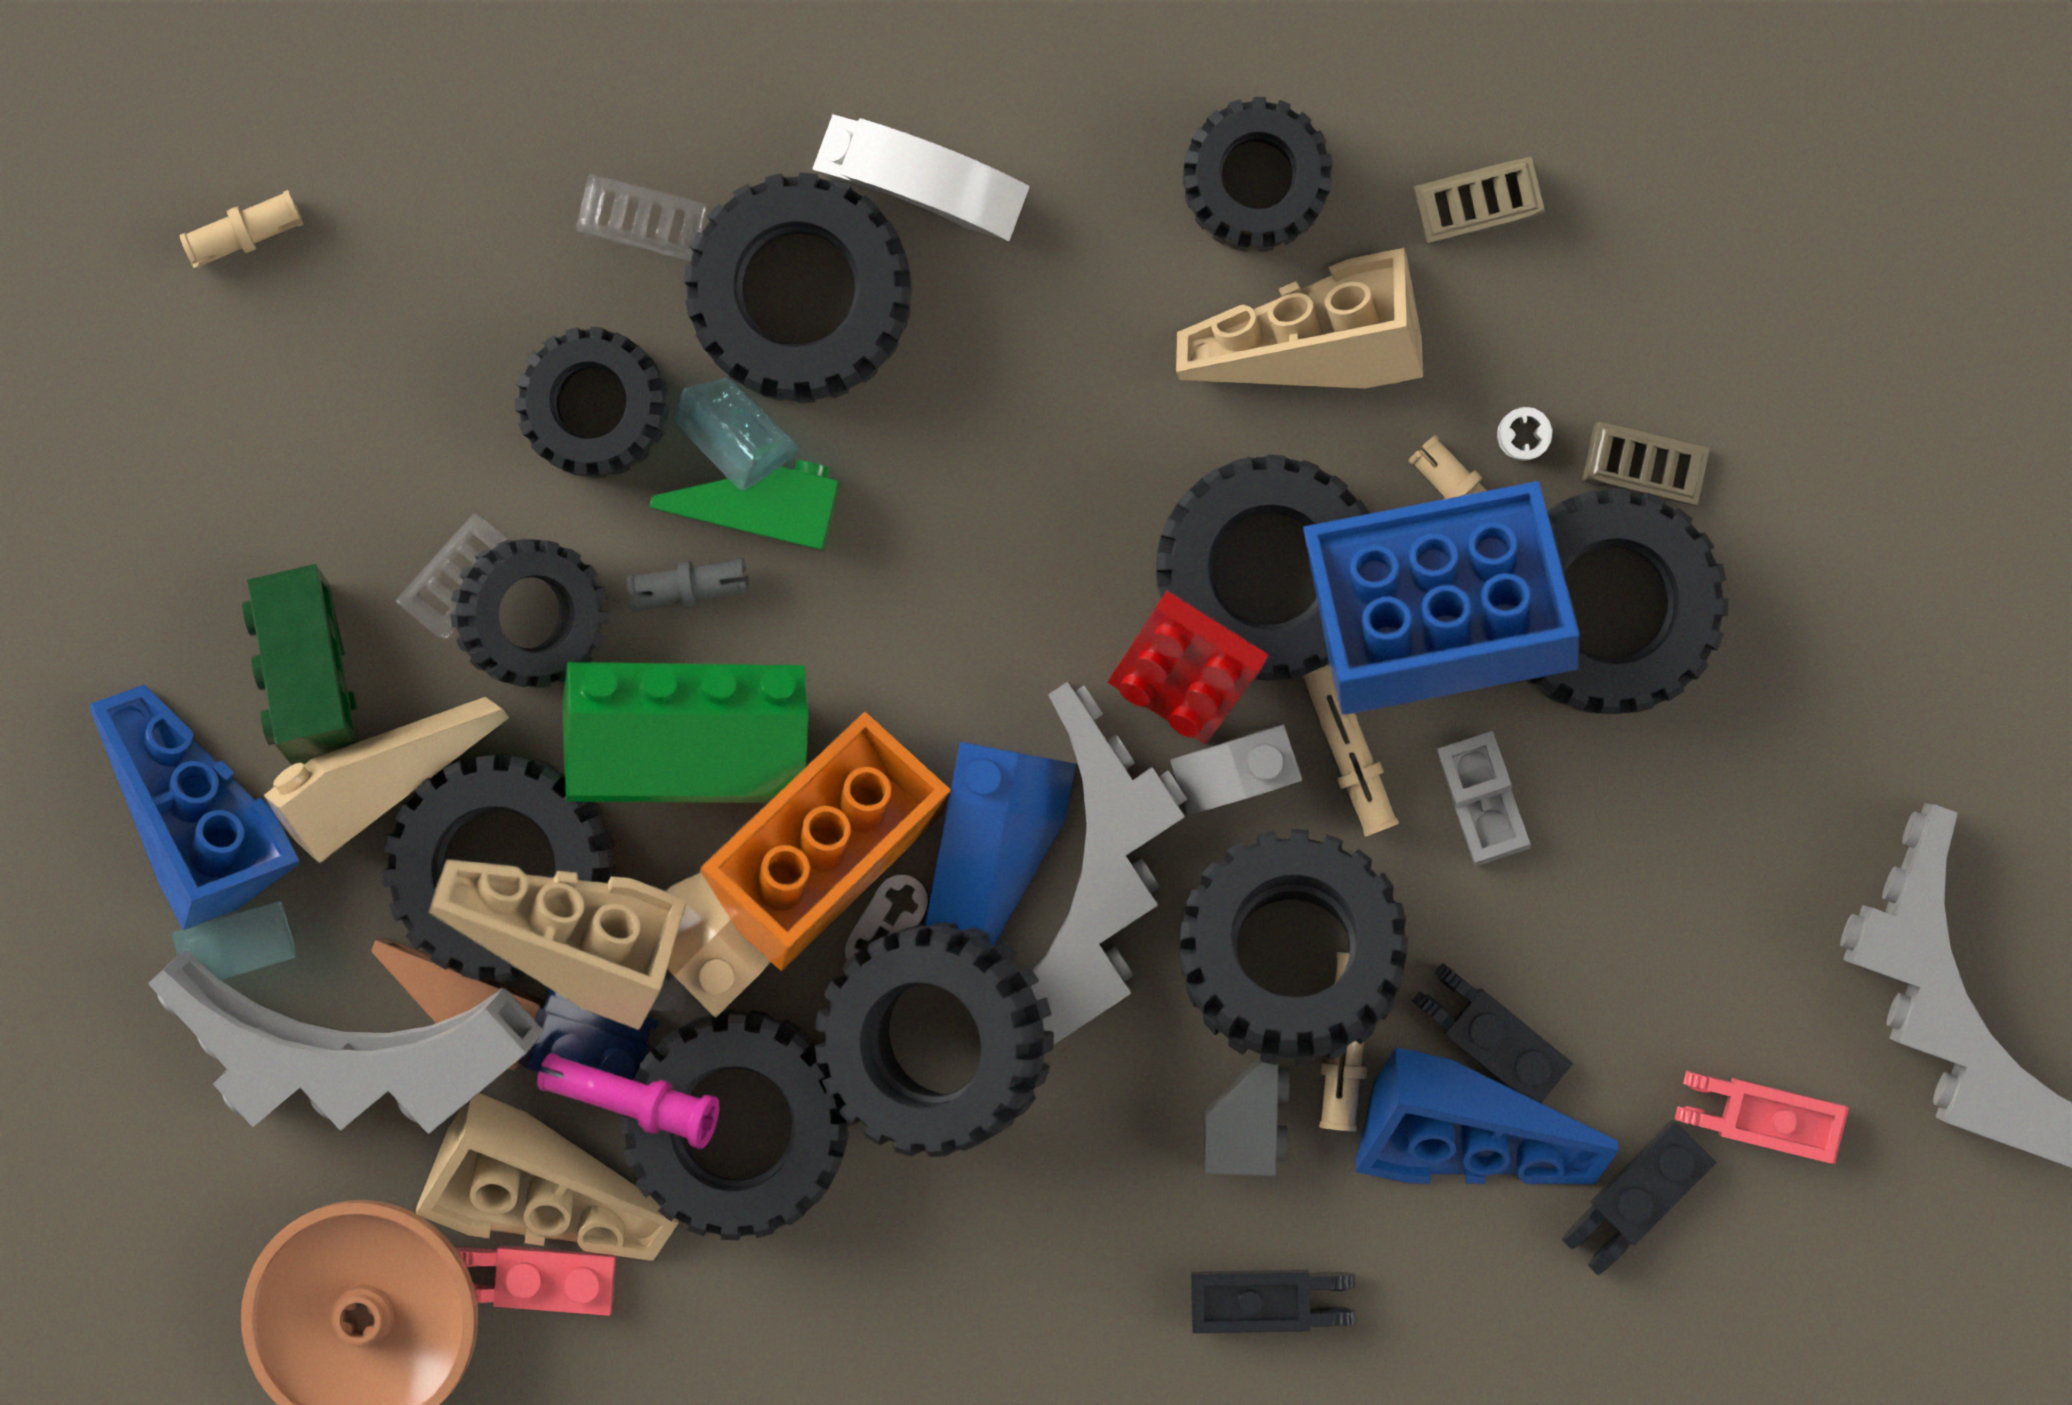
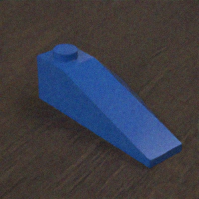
[90,684,300,931]
[925,741,1076,946]
[1355,1047,1619,1184]

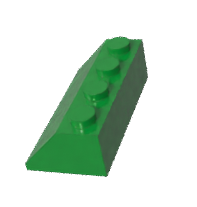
[562,662,808,803]

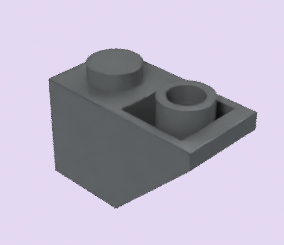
[1203,1057,1289,1176]

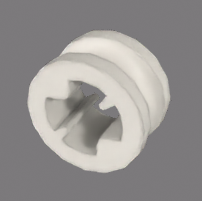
[1497,407,1552,461]

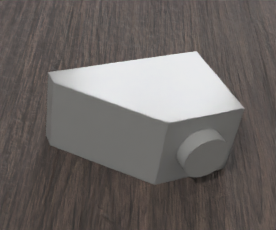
[1170,724,1302,815]

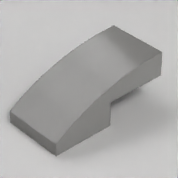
[1437,731,1531,867]

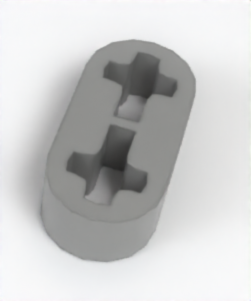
[845,874,929,961]

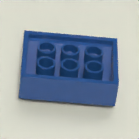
[1304,481,1579,715]

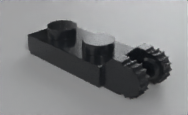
[1412,963,1574,1103]
[1562,1119,1717,1275]
[1191,1269,1356,1334]

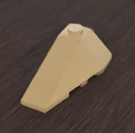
[1176,248,1423,389]
[264,697,509,863]
[429,860,687,1030]
[665,872,771,1018]
[416,1093,679,1261]

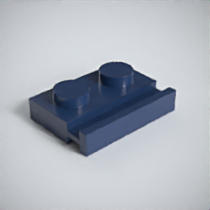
[518,987,659,1080]

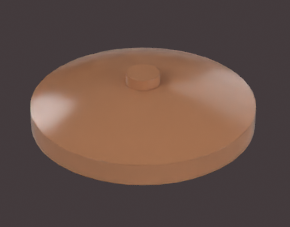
[241,1200,479,1405]

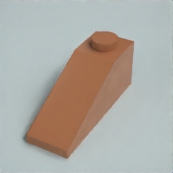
[371,937,546,1075]

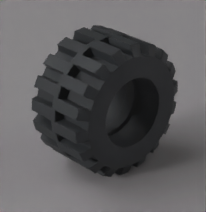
[1182,97,1333,252]
[515,327,669,478]
[450,539,609,688]

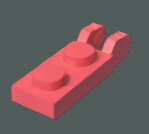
[1675,1071,1849,1164]
[456,1245,616,1316]

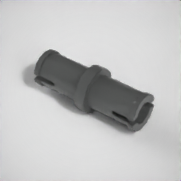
[627,557,750,613]

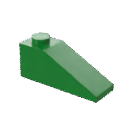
[649,459,841,551]

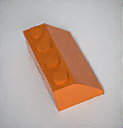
[700,712,951,972]

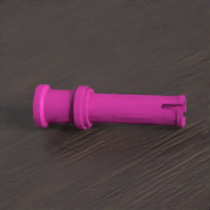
[537,1053,720,1149]

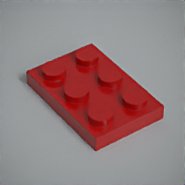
[1107,591,1269,745]

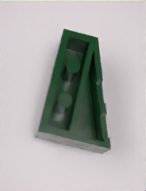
[242,564,359,765]

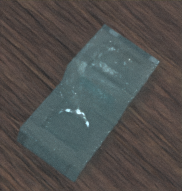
[171,901,298,980]

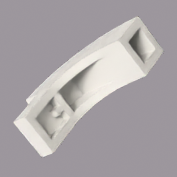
[813,115,1030,241]

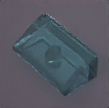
[675,377,799,491]

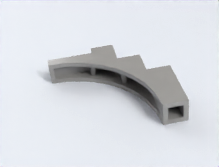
[1031,682,1188,1044]
[1840,803,2072,1168]
[148,949,544,1134]

